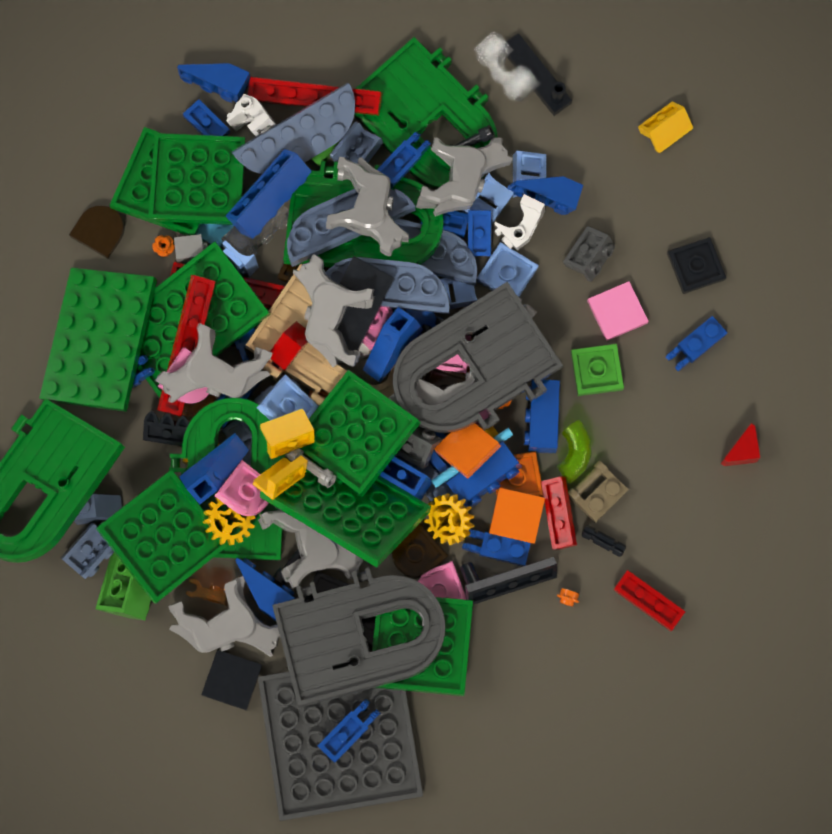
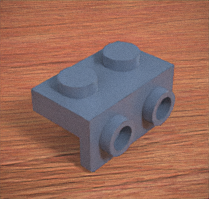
[330,121,383,164]
[61,523,114,579]

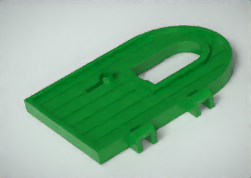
[354,37,498,189]
[283,161,443,268]
[169,398,286,560]
[0,399,125,563]

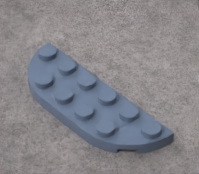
[231,83,355,174]
[287,189,415,267]
[348,218,477,286]
[325,257,450,314]

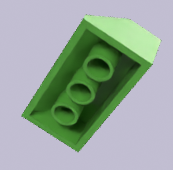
[95,553,151,620]

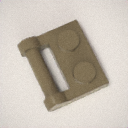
[568,461,629,523]

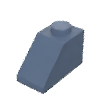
[74,494,122,525]

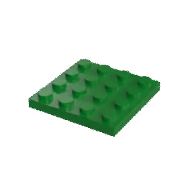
[110,127,201,236]
[148,133,246,225]
[300,370,421,497]
[96,469,229,604]
[372,597,473,696]

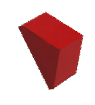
[270,321,308,371]
[721,423,760,466]

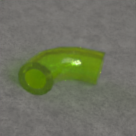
[557,420,592,484]

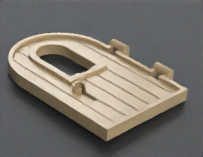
[245,264,395,406]

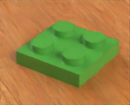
[571,344,624,396]

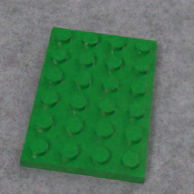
[137,242,271,398]
[39,268,157,412]
[260,453,431,567]

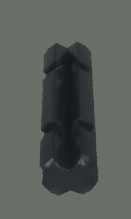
[582,525,626,557]

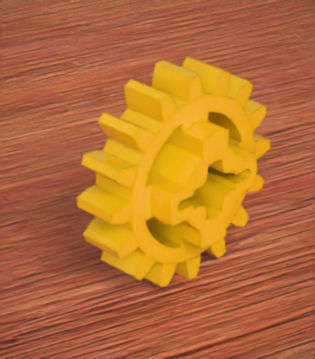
[424,493,474,545]
[203,497,255,546]

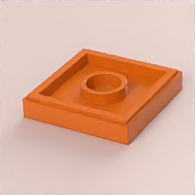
[434,423,501,479]
[495,451,544,498]
[489,488,545,544]

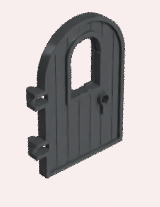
[393,282,563,433]
[272,567,445,708]

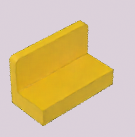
[638,101,693,153]
[260,409,315,459]
[253,455,308,500]

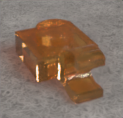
[186,579,227,606]

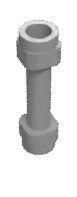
[285,448,336,488]

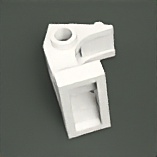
[226,94,277,137]
[494,194,545,251]

